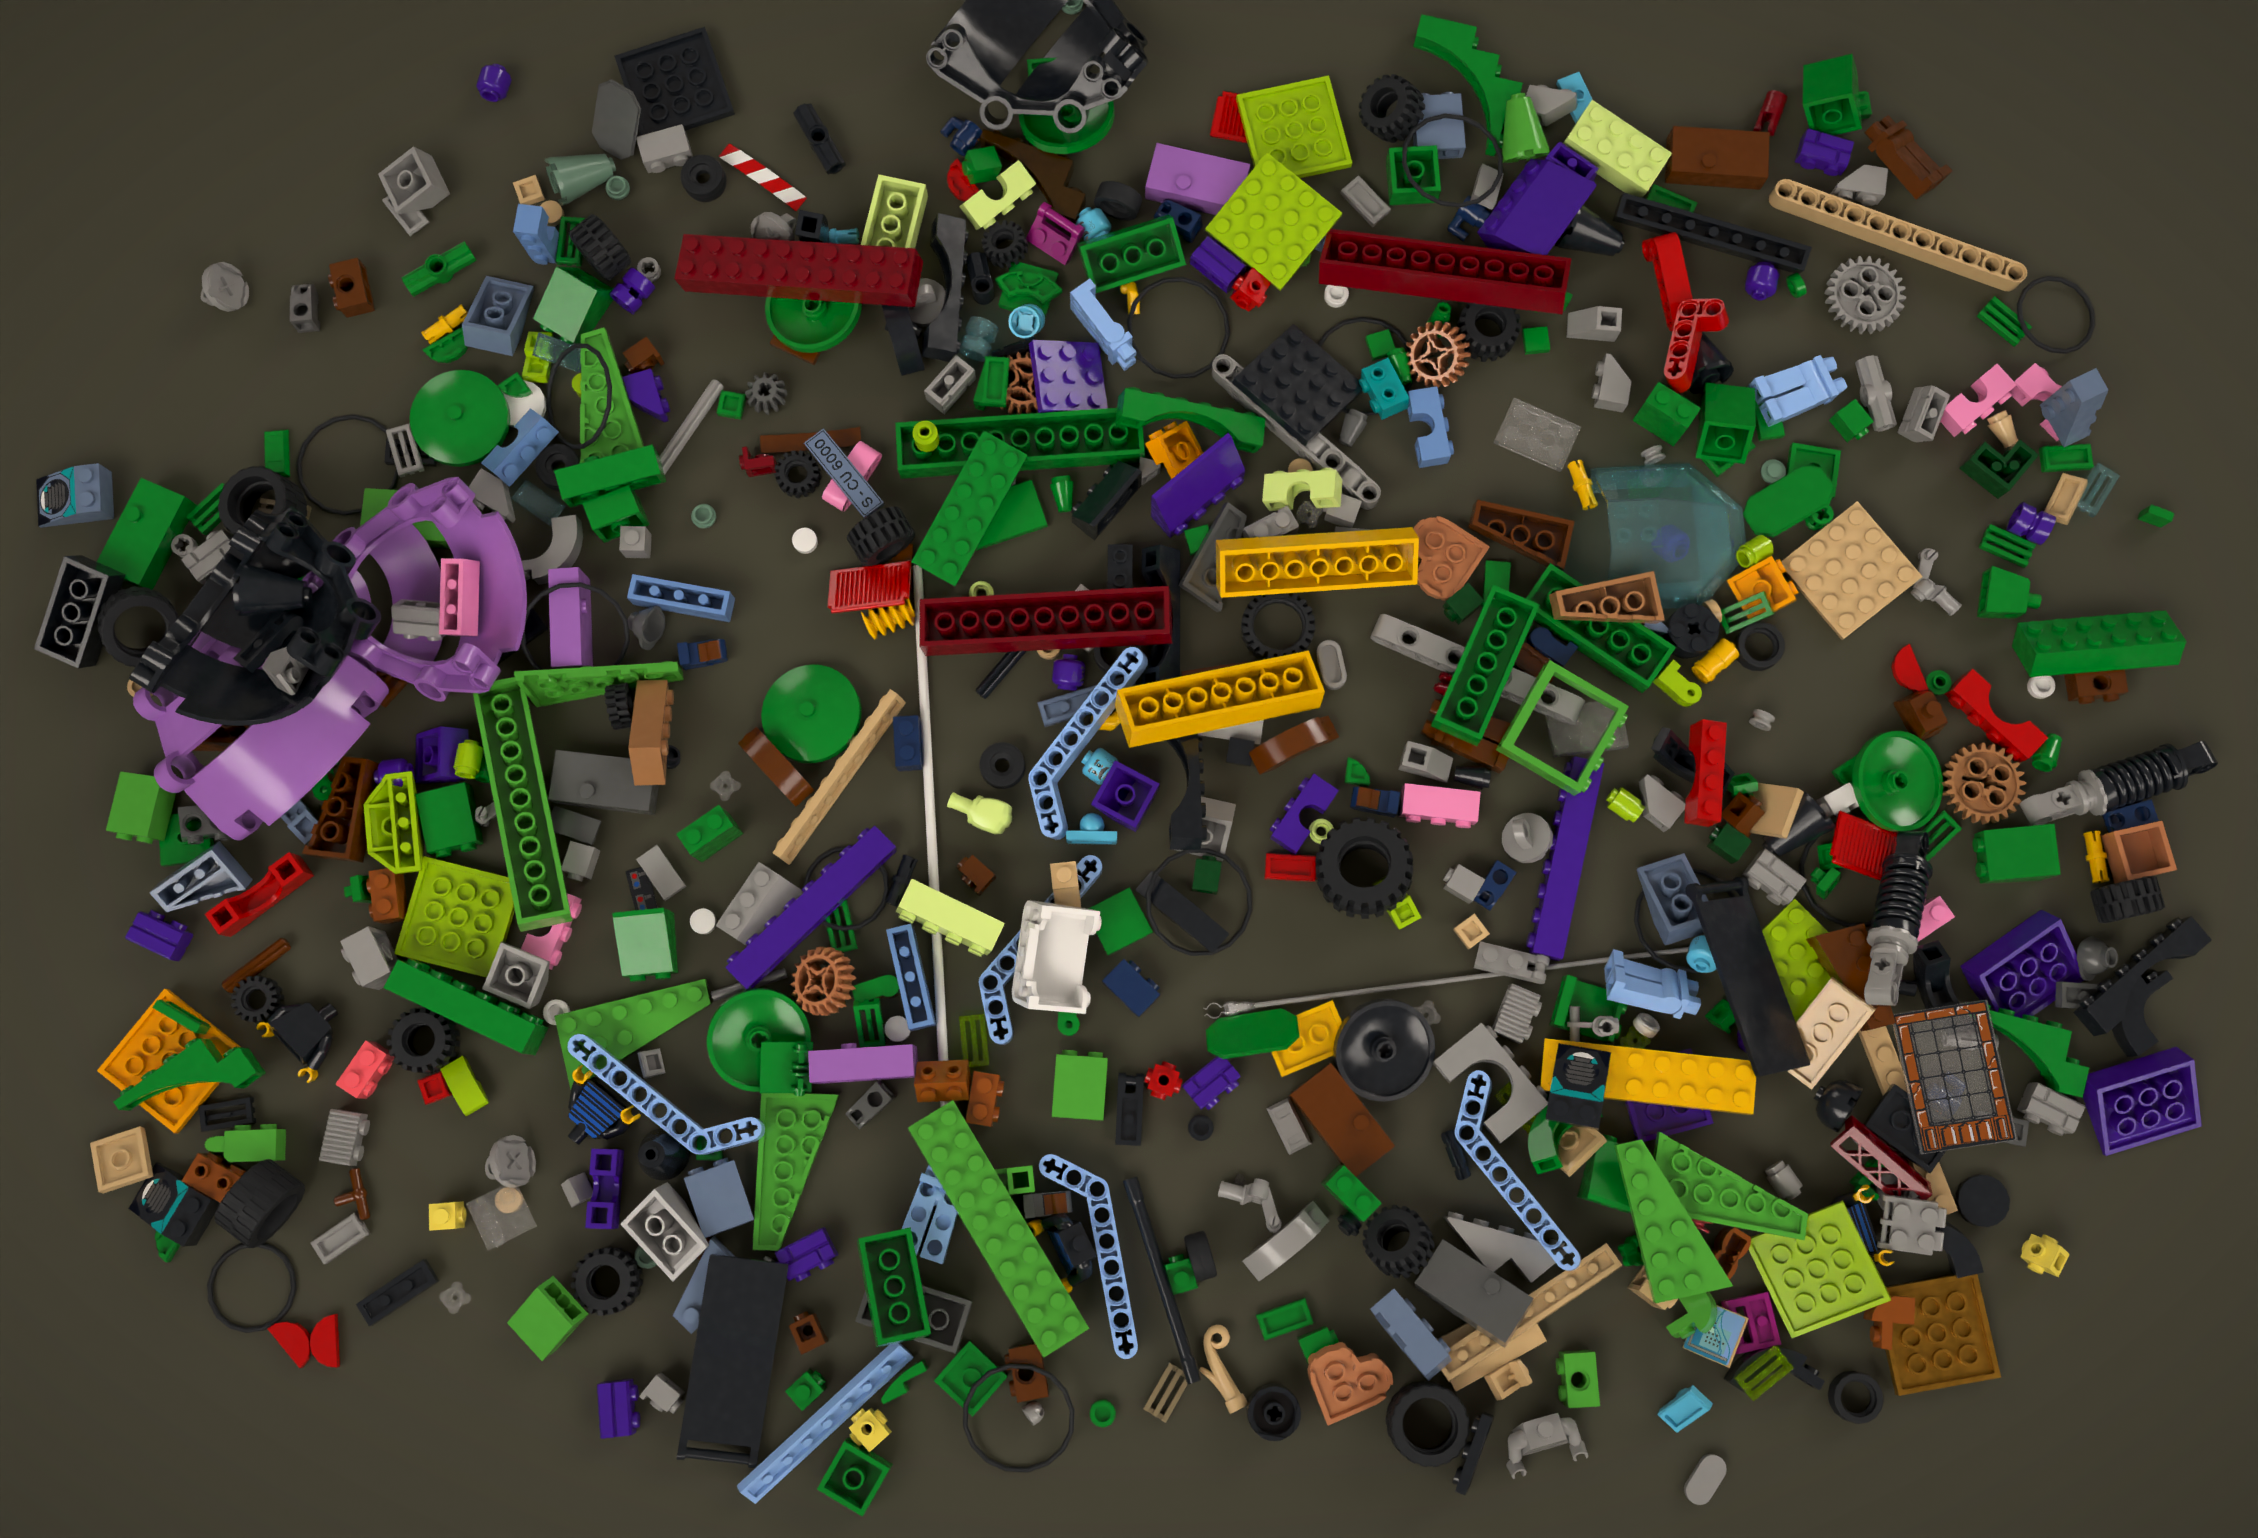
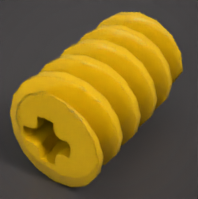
[861,599,916,640]

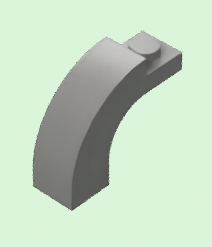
[522,515,583,585]
[1242,1201,1329,1281]

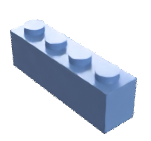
[627,574,735,622]
[886,924,936,1031]

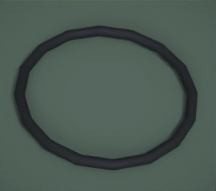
[2017,276,2095,354]
[803,846,890,931]
[207,1243,297,1333]

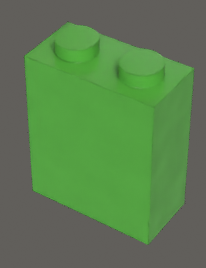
[106,772,176,844]
[1052,1050,1108,1121]
[507,1276,588,1361]

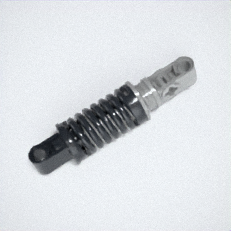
[2020,741,2218,826]
[1864,831,1933,1006]

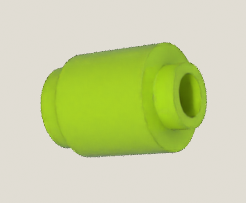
[913,421,939,452]
[1736,535,1774,568]
[453,740,484,779]
[1606,787,1645,823]

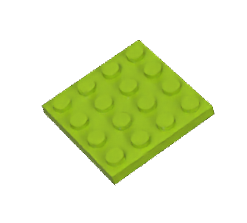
[1236,75,1352,178]
[1205,152,1342,291]
[394,856,515,978]
[1762,899,1831,1022]
[1749,1200,1891,1338]

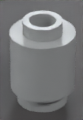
[1765,1160,1803,1201]

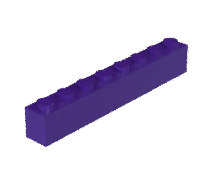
[1526,756,1604,961]
[725,826,897,990]

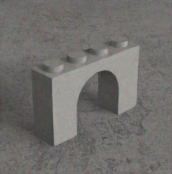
[1433,1023,1548,1144]

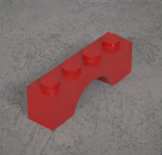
[1944,669,2048,763]
[1684,719,1727,827]
[205,852,314,937]

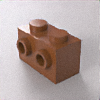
[366,868,408,924]
[914,1060,971,1102]
[966,1071,1004,1127]
[182,1152,246,1203]

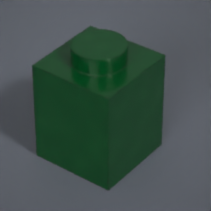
[1443,583,1484,625]
[1707,823,1752,864]
[1192,855,1222,895]

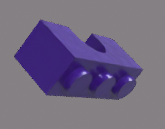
[1270,774,1339,855]
[585,1149,624,1229]

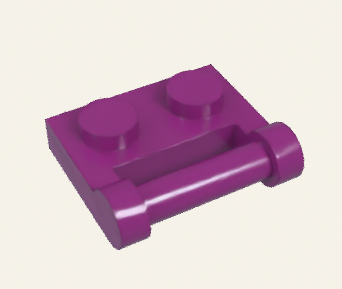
[1026,202,1085,265]
[1721,1291,1781,1354]

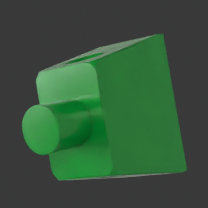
[1977,566,2042,618]

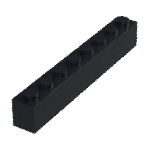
[1612,193,1812,274]

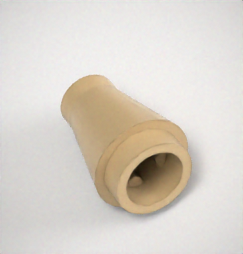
[1987,410,2018,448]

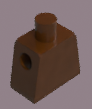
[1893,690,1948,741]

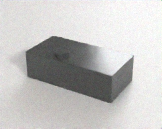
[548,750,659,815]
[1415,1240,1534,1348]
[855,1286,973,1354]

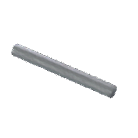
[660,379,724,474]

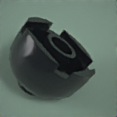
[1814,1080,1864,1133]

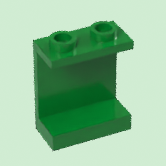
[1549,975,1628,1043]

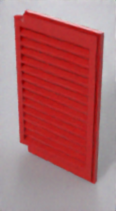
[1210,91,1248,144]
[827,561,912,613]
[1830,811,1898,881]

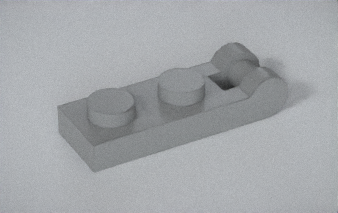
[1474,941,1550,984]

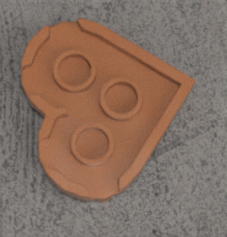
[1414,516,1490,600]
[1307,1342,1393,1425]

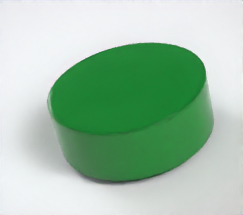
[1786,272,1807,298]
[1090,1399,1116,1427]

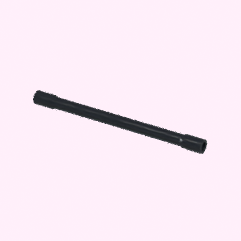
[1123,1177,1202,1385]

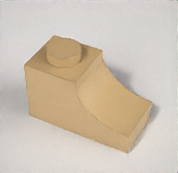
[1050,861,1081,908]

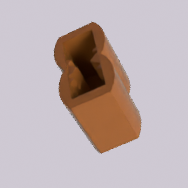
[1711,1226,1751,1279]

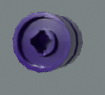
[609,268,655,315]
[2007,502,2056,545]

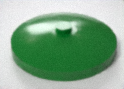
[1019,101,1115,154]
[765,297,862,353]
[410,370,510,467]
[761,665,862,763]
[1852,731,1943,832]
[706,988,811,1092]

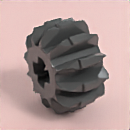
[745,372,788,415]

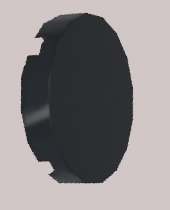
[1955,1175,2010,1227]

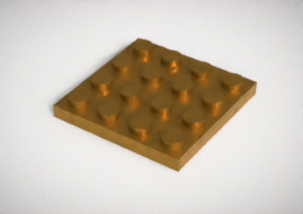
[1885,1274,2001,1396]

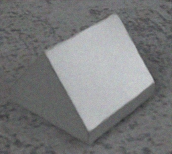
[1139,457,1161,485]
[638,1048,666,1079]
[561,1172,593,1208]

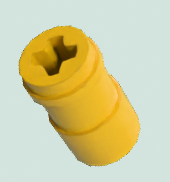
[1692,638,1739,684]

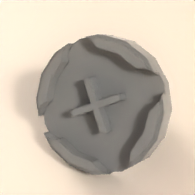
[751,212,796,241]
[201,262,249,312]
[908,278,945,327]
[1502,813,1553,863]
[485,1135,536,1188]

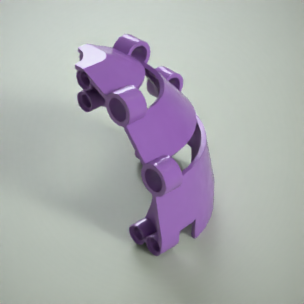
[302,477,527,702]
[133,632,389,840]

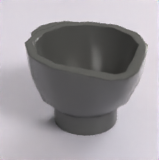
[628,606,666,650]
[2077,936,2118,981]

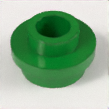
[1925,670,1951,695]

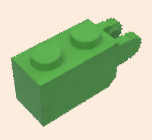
[204,1124,286,1162]

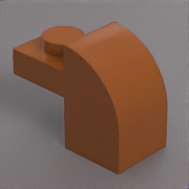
[1863,1295,1915,1350]

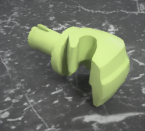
[947,792,1012,834]

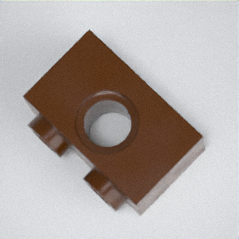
[328,257,375,318]
[2064,669,2128,704]
[1004,1342,1049,1403]

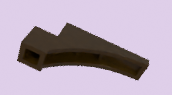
[980,129,1086,224]

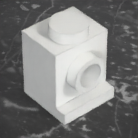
[1816,783,1859,819]

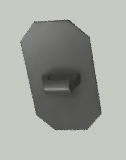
[592,79,641,160]

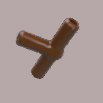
[334,1168,370,1220]

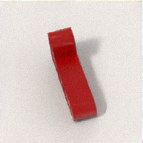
[1642,232,1693,331]
[1664,298,1729,393]

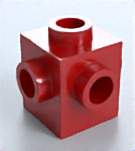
[1230,267,1271,312]
[1144,1061,1183,1100]

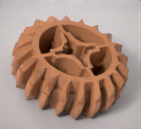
[1406,321,1471,388]
[1000,352,1038,415]
[790,947,857,1016]

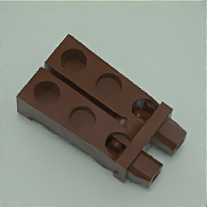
[1865,115,1953,200]
[1420,699,1510,774]

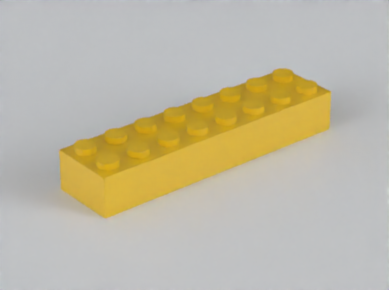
[1216,527,1419,598]
[1115,650,1325,748]
[1540,1038,1756,1115]

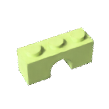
[959,160,1036,230]
[1262,468,1342,511]

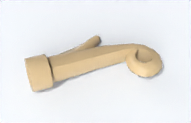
[1199,1325,1248,1414]

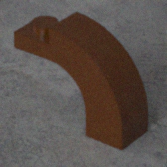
[1249,716,1339,775]
[738,727,814,807]

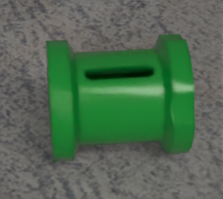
[1804,505,1834,531]

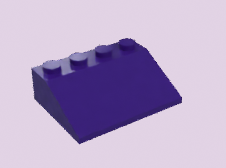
[1477,159,1597,255]
[1151,433,1245,538]
[1960,910,2083,1018]
[2083,1047,2202,1156]

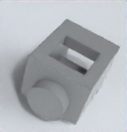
[639,1373,685,1414]

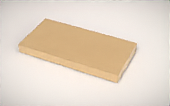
[1788,977,1876,1090]
[1437,1323,1547,1392]

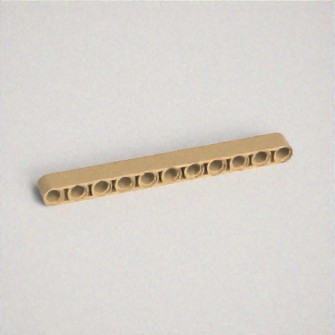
[1769,179,2027,291]

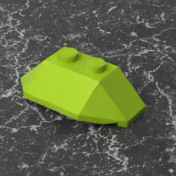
[363,771,424,874]

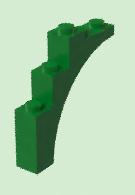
[1413,14,1523,156]

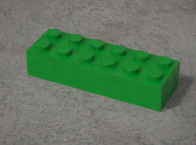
[911,430,1028,586]
[1526,563,1676,693]
[1431,585,1540,746]
[2012,610,2187,677]
[383,958,549,1055]

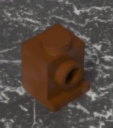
[623,336,665,374]
[1721,792,1765,837]
[956,854,996,896]
[789,1310,829,1355]

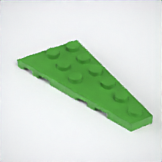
[580,327,644,463]
[514,661,684,707]
[554,979,712,1090]
[753,1093,839,1251]
[1654,1132,1808,1240]
[1614,1139,1733,1303]

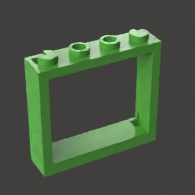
[1496,660,1629,796]

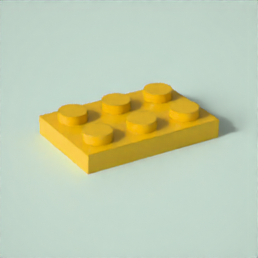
[1271,1000,1342,1077]

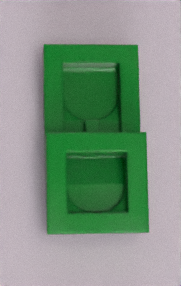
[881,1359,928,1404]

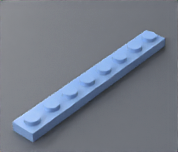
[737,1342,914,1504]

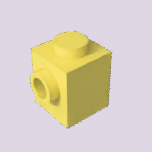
[429,1201,467,1231]

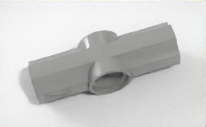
[1855,355,1897,432]

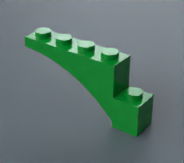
[1968,1004,2089,1098]
[113,1038,266,1111]

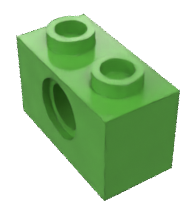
[1556,1350,1600,1408]

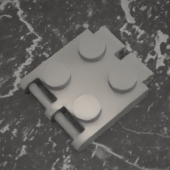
[1877,1194,1947,1255]

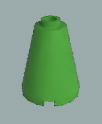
[1502,93,1550,163]

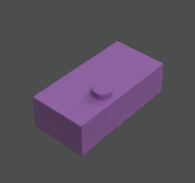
[1145,143,1250,215]
[548,567,593,669]
[808,1043,918,1084]

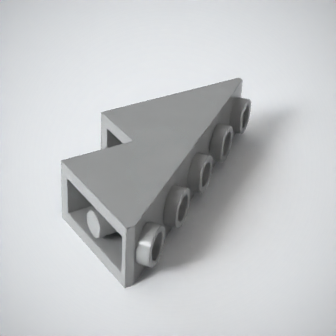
[1443,1211,1567,1283]

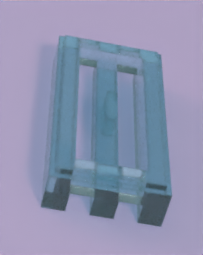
[2077,463,2120,517]

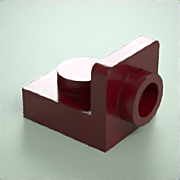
[739,446,777,477]

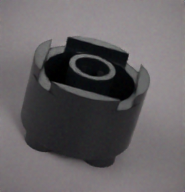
[1663,603,1720,659]
[1246,1383,1301,1441]

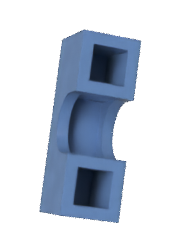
[513,204,559,265]
[1407,386,1454,468]
[481,408,559,487]

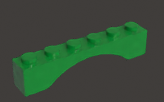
[1115,387,1266,453]

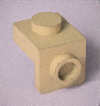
[1484,1359,1532,1401]

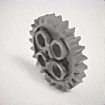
[1824,256,1906,334]

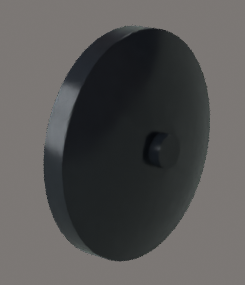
[1333,998,1435,1102]

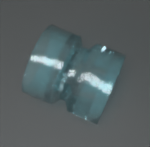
[959,316,999,362]

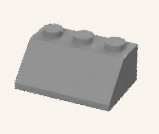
[715,862,804,946]

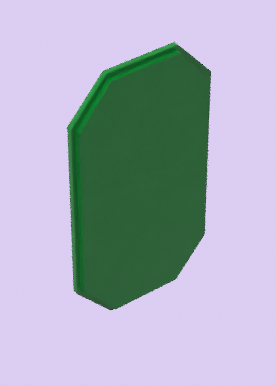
[1742,465,1836,537]
[1206,1008,1300,1059]

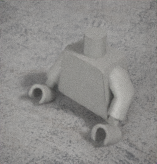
[1506,1413,1588,1479]

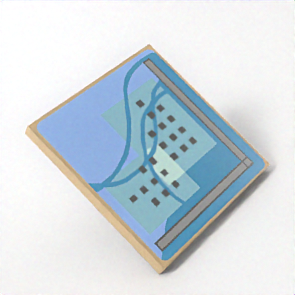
[1682,1305,1749,1368]

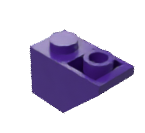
[623,369,670,422]

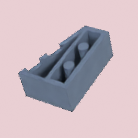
[2040,368,2108,447]
[150,841,253,912]
[673,1236,735,1334]
[1370,1289,1452,1381]

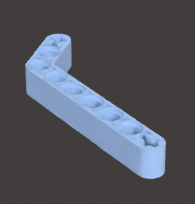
[1028,647,1148,840]
[979,855,1102,1045]
[567,1034,765,1155]
[1455,1070,1581,1271]
[1039,1154,1138,1359]

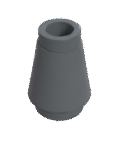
[1338,409,1368,447]

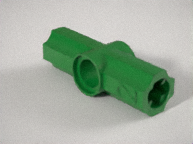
[401,241,477,297]

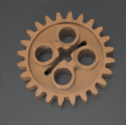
[1942,743,2026,825]

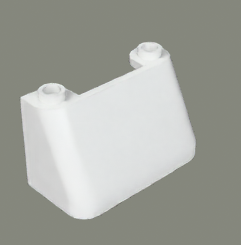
[1012,900,1101,1014]

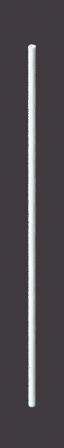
[912,565,950,1107]

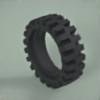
[1241,593,1315,660]

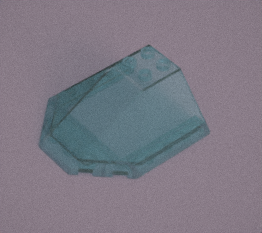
[1591,463,1746,609]

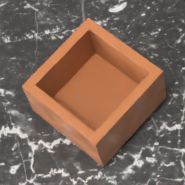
[2101,821,2177,884]

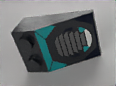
[1546,1043,1611,1130]
[128,1162,220,1247]

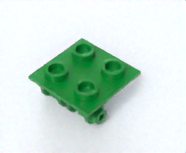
[759,1042,813,1096]

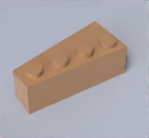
[1549,571,1665,624]
[628,680,674,786]

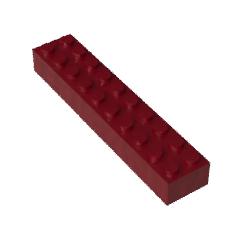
[1319,229,1572,315]
[674,234,923,307]
[919,586,1172,656]

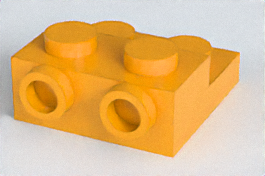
[1145,421,1203,479]
[1727,556,1799,619]

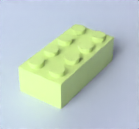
[1563,100,1672,198]
[861,174,928,248]
[896,879,1005,957]

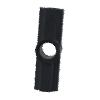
[793,103,846,175]

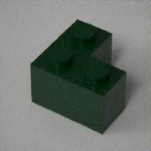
[1959,439,2039,499]

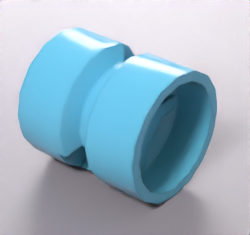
[1008,304,1045,338]

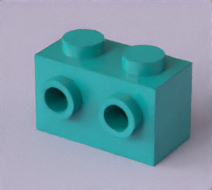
[1359,358,1410,420]

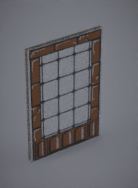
[1893,1000,2018,1154]

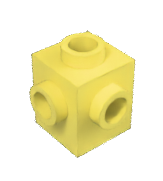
[2020,1234,2070,1277]
[849,1407,892,1452]

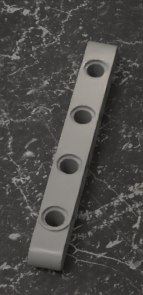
[1211,354,1381,510]
[1370,614,1585,725]

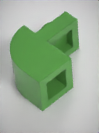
[995,1165,1035,1195]
[1666,1292,1717,1339]

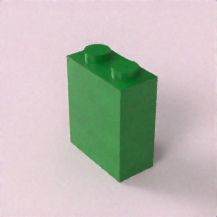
[415,782,484,858]
[676,805,743,862]
[1321,1165,1382,1222]

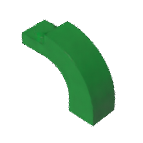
[1528,1105,1603,1174]

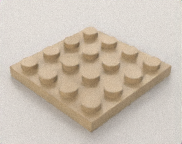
[1781,501,1923,640]

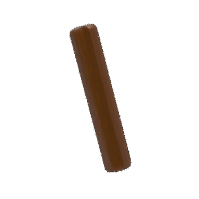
[222,938,291,993]

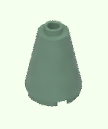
[545,154,616,206]

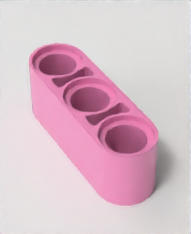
[822,441,882,512]

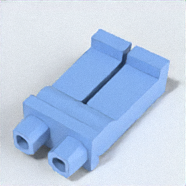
[1070,279,1137,371]
[1747,355,1847,427]
[1604,949,1701,1019]
[902,1166,958,1264]

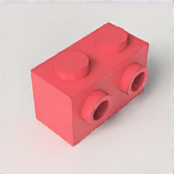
[336,1040,395,1099]

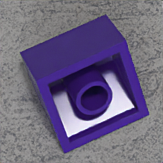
[415,726,470,784]
[1091,760,1160,832]

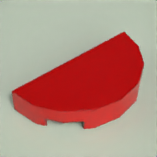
[947,158,980,202]
[1891,644,1929,692]
[310,1314,340,1368]
[267,1321,311,1368]

